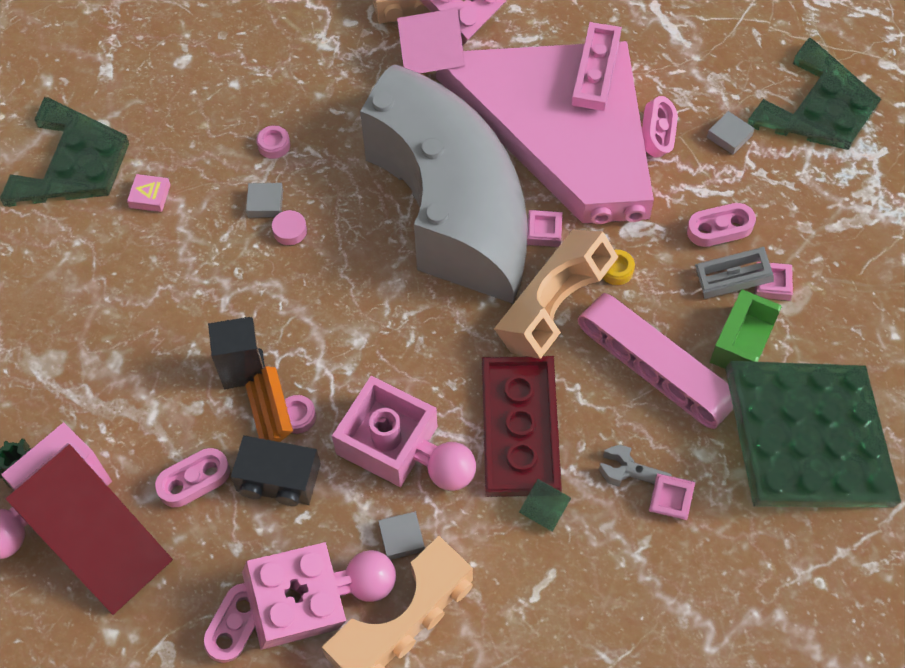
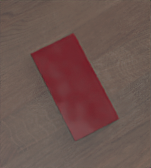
[482,356,562,497]
[4,443,173,615]

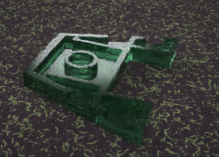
[748,38,881,150]
[0,97,129,207]

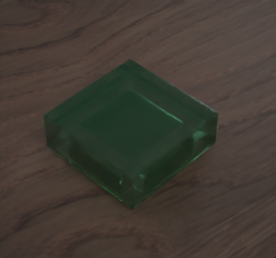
[519,479,571,532]

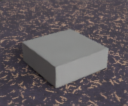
[707,111,755,155]
[246,183,283,218]
[378,511,425,560]

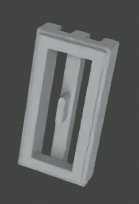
[695,247,774,299]

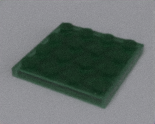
[725,361,901,508]

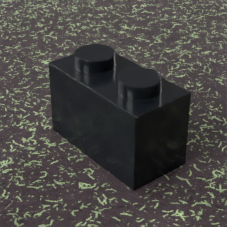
[231,435,321,506]

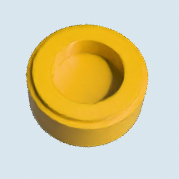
[602,249,635,285]

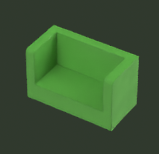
[709,289,782,379]

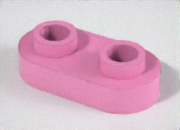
[642,96,678,158]
[687,203,756,247]
[155,448,230,507]
[204,583,255,663]

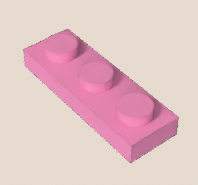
[572,22,622,111]

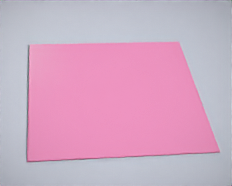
[397,8,465,73]

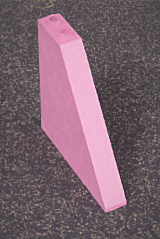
[436,41,654,224]

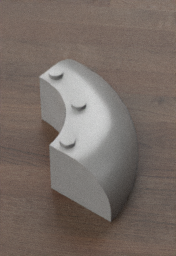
[360,65,528,304]

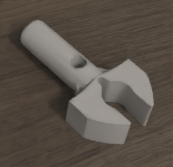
[599,445,671,487]

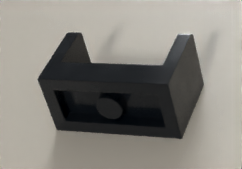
[208,317,265,390]

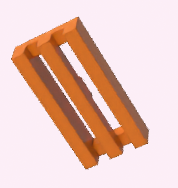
[246,366,293,442]

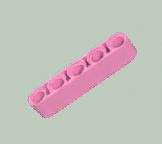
[578,293,740,429]

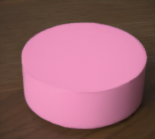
[256,126,290,159]
[272,210,307,245]
[285,395,316,434]

